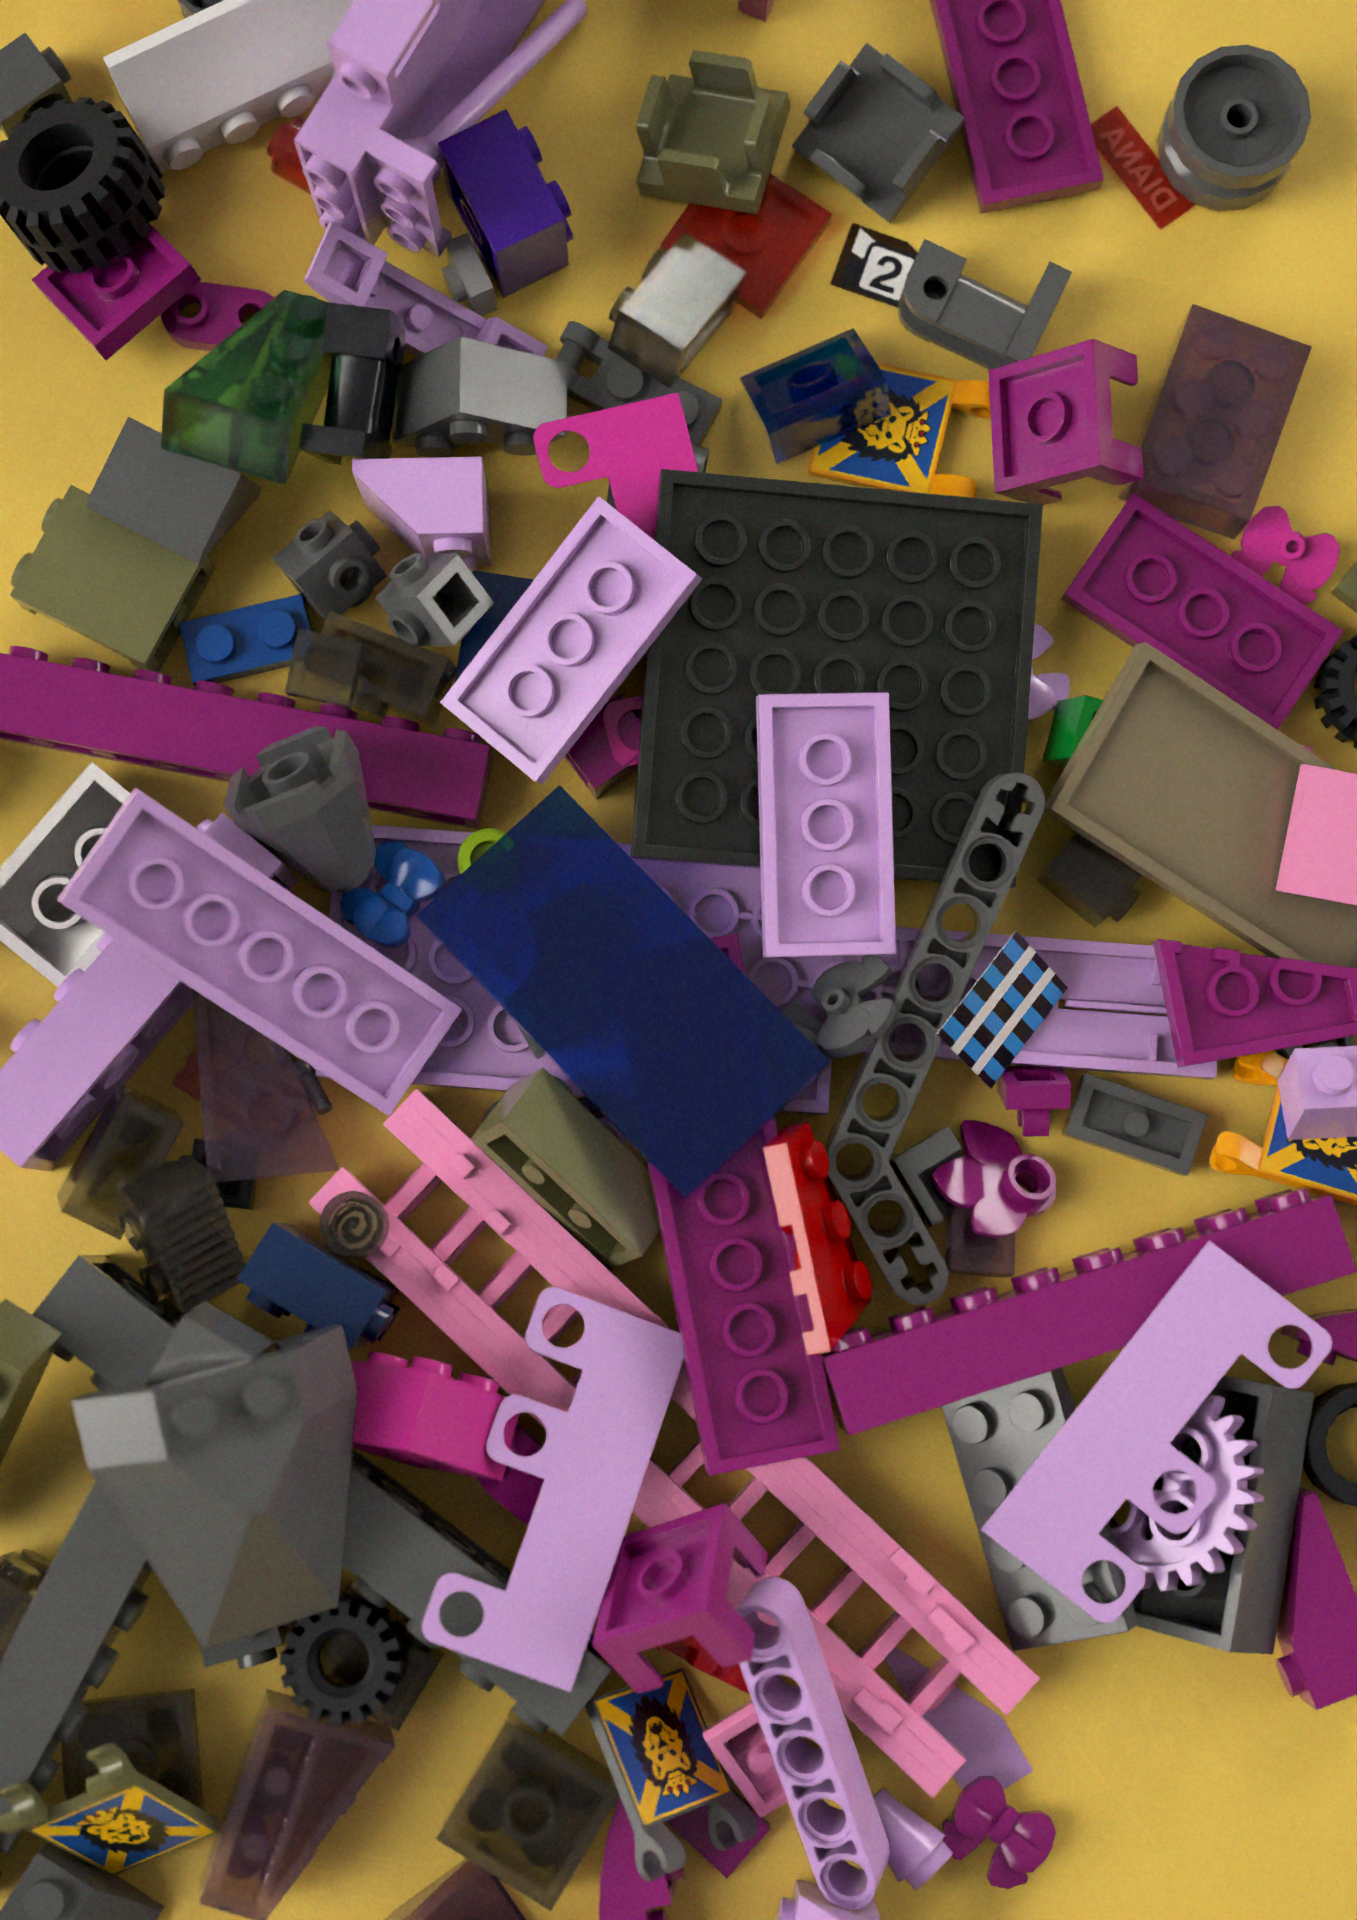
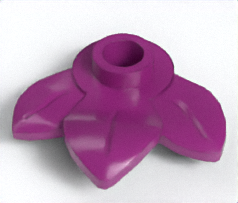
[931,1120,1056,1238]

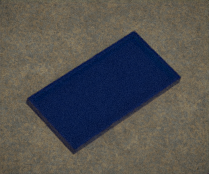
[416,785,830,1201]

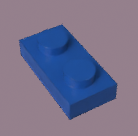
[179,594,319,686]

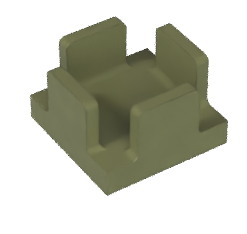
[636,51,791,214]

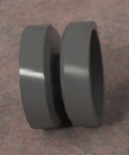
[1157,45,1311,211]

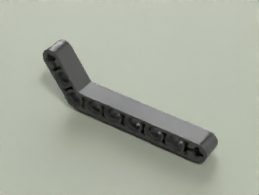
[824,772,1045,1305]

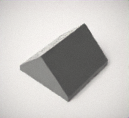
[87,417,261,565]

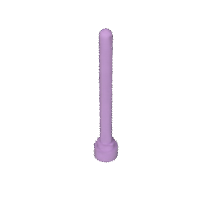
[402,0,587,184]

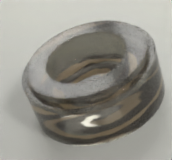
[320,1191,389,1259]

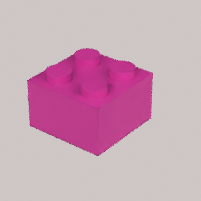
[350,1352,519,1481]

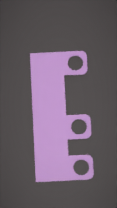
[981,1240,1332,1623]
[422,1287,684,1692]

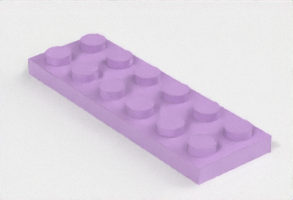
[58,787,462,1116]

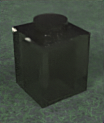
[1036,832,1142,928]

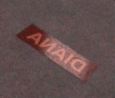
[1091,106,1195,230]

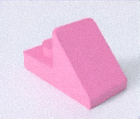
[702,1699,788,1818]

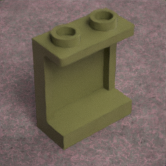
[10,485,215,672]

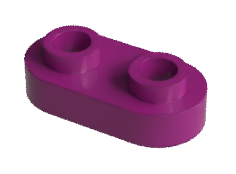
[160,281,287,358]

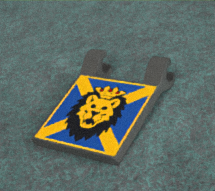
[585,1668,758,1881]

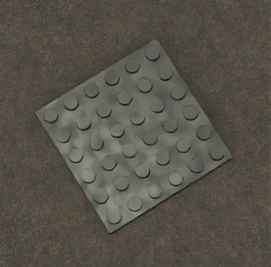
[631,469,1043,888]

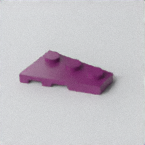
[1153,939,1357,1068]

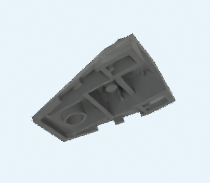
[71,1324,357,1649]

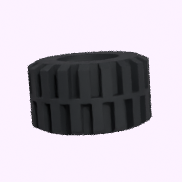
[0,97,165,274]

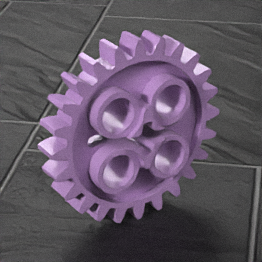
[1108,1395,1264,1591]

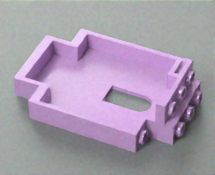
[294,0,545,257]

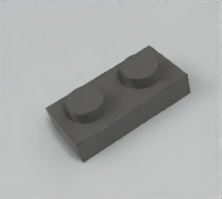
[1062,1073,1207,1176]

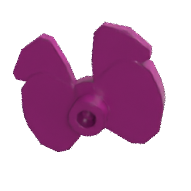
[943,1776,1056,1889]

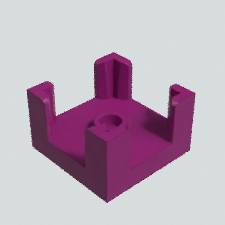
[988,339,1144,505]
[592,1503,768,1694]

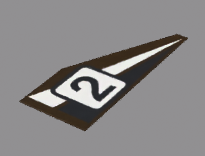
[830,223,935,308]

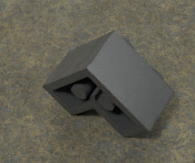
[392,336,567,458]

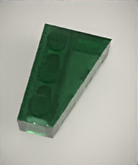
[161,290,332,484]

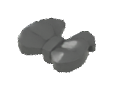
[812,955,897,1058]

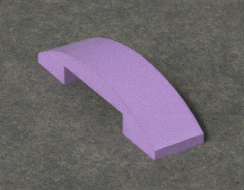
[303,222,548,357]

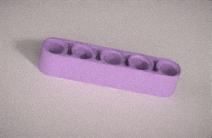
[736,1577,890,1909]

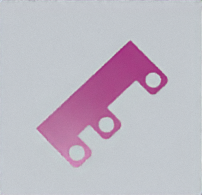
[533,392,698,766]

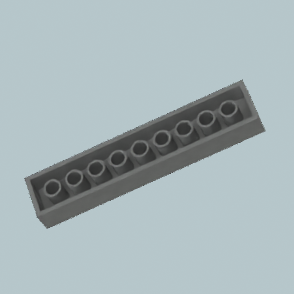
[32,1255,612,1736]

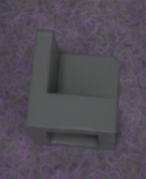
[888,1126,962,1227]

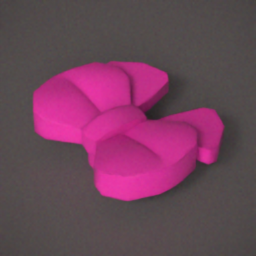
[1232,505,1340,605]

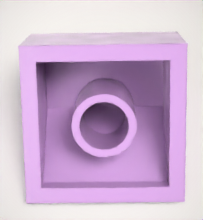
[352,457,491,572]

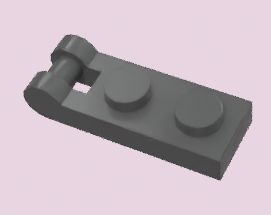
[555,321,722,446]

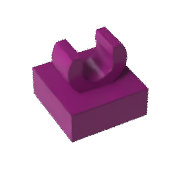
[997,1066,1071,1137]

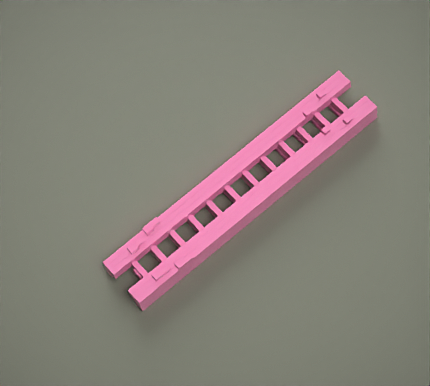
[308,1088,1040,1798]

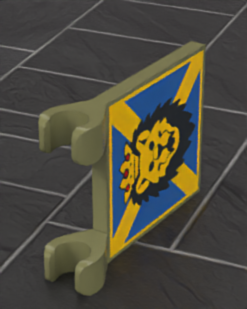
[0,1743,220,1876]

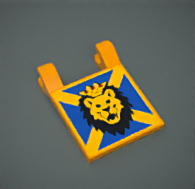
[808,354,991,498]
[1210,1051,1357,1206]

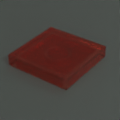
[660,173,832,320]

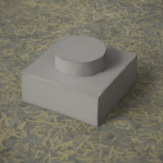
[441,233,497,316]

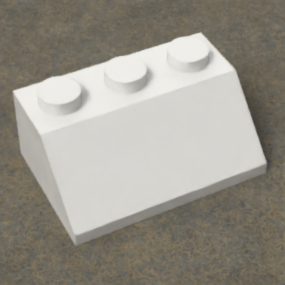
[0,761,130,987]

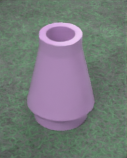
[873,1787,953,1891]

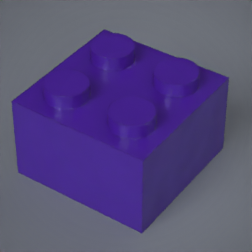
[438,109,573,298]

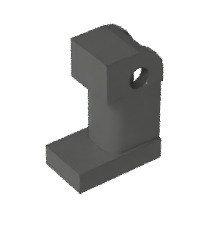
[897,239,1072,370]

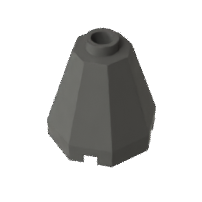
[224,726,376,892]

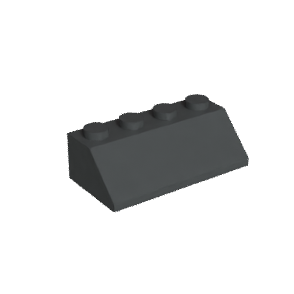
[1132,1376,1315,1654]

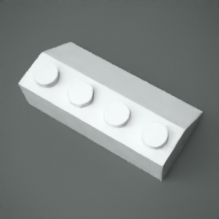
[103,0,354,173]

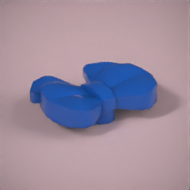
[340,841,445,949]

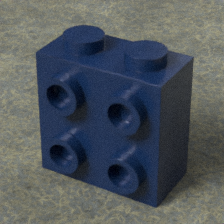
[237,1222,400,1350]

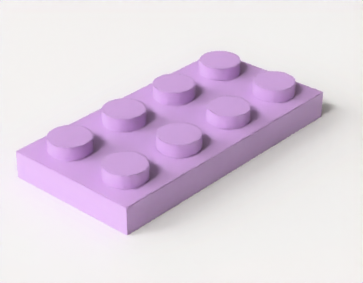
[440,496,703,784]
[756,692,896,958]

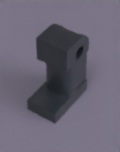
[299,302,405,465]

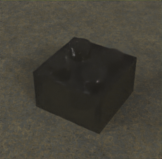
[436,1708,620,1911]

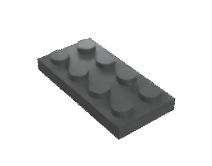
[942,1367,1139,1651]

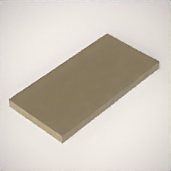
[1043,642,1357,969]

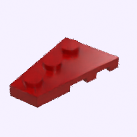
[763,1121,872,1356]

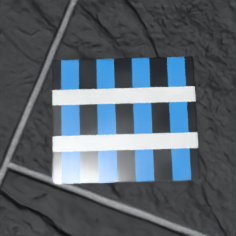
[937,931,1068,1089]

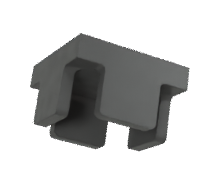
[791,42,966,224]

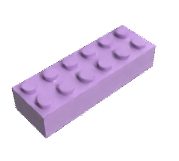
[0,813,299,1171]

